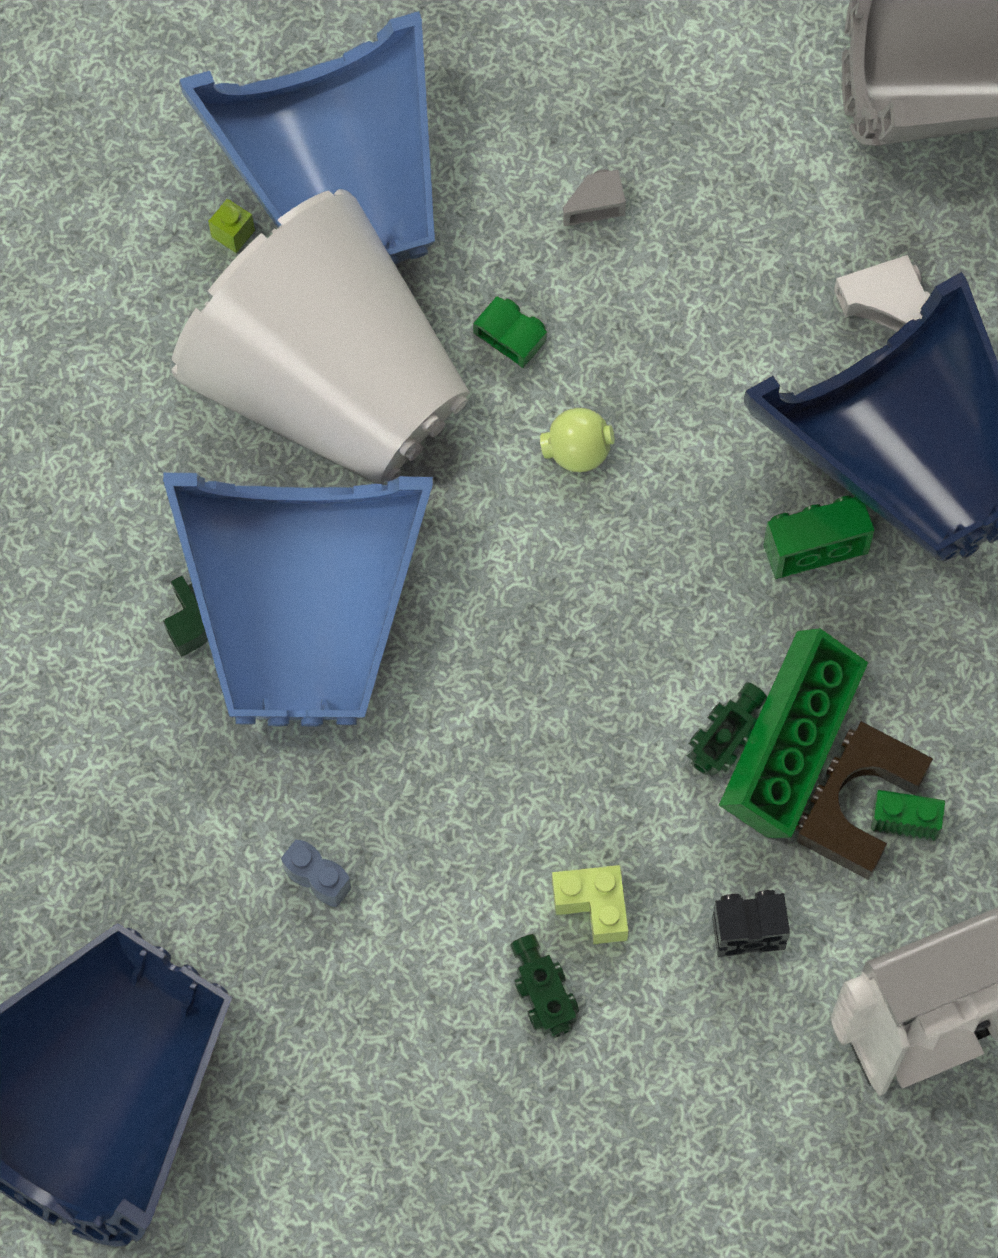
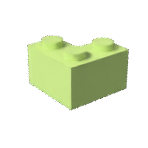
[552,865,628,944]

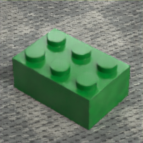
[763,495,875,580]

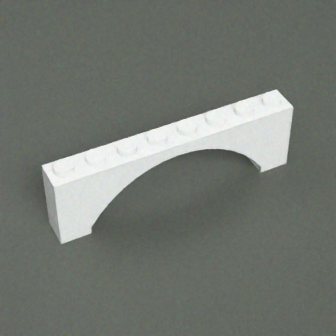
[834,255,930,332]

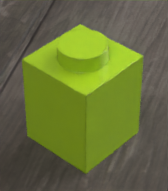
[208,198,255,253]

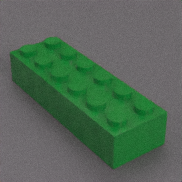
[719,628,869,838]

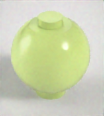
[540,408,615,472]

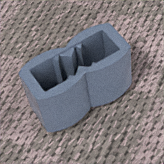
[281,839,352,907]

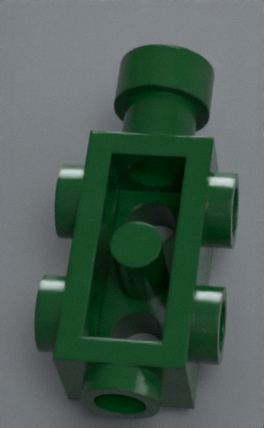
[686,682,767,776]
[510,934,580,1038]

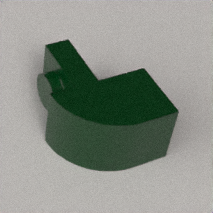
[163,576,208,657]

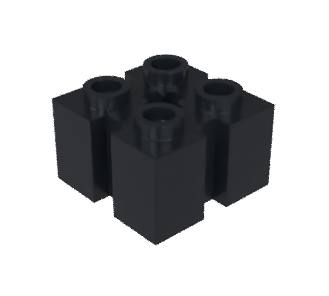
[712,890,790,957]

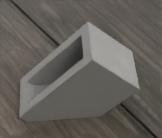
[563,169,626,226]

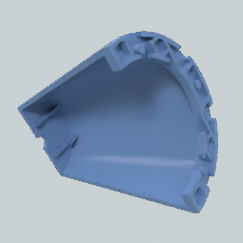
[179,11,435,264]
[163,473,433,727]

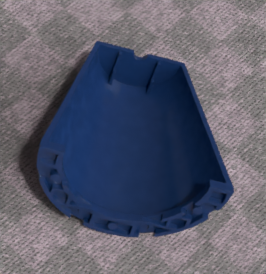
[744,272,998,562]
[0,923,232,1246]

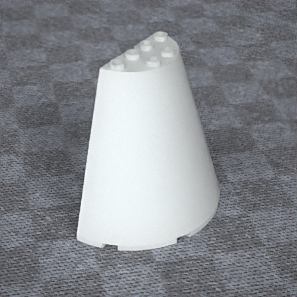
[171,189,470,485]

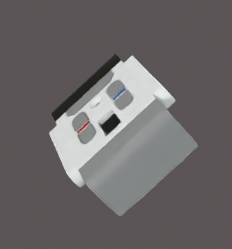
[831,907,998,1096]

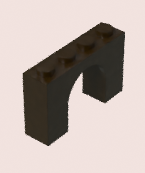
[795,721,933,880]

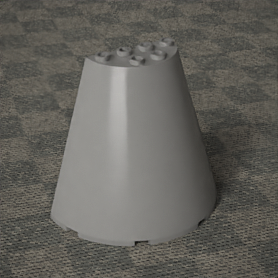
[842,0,998,146]

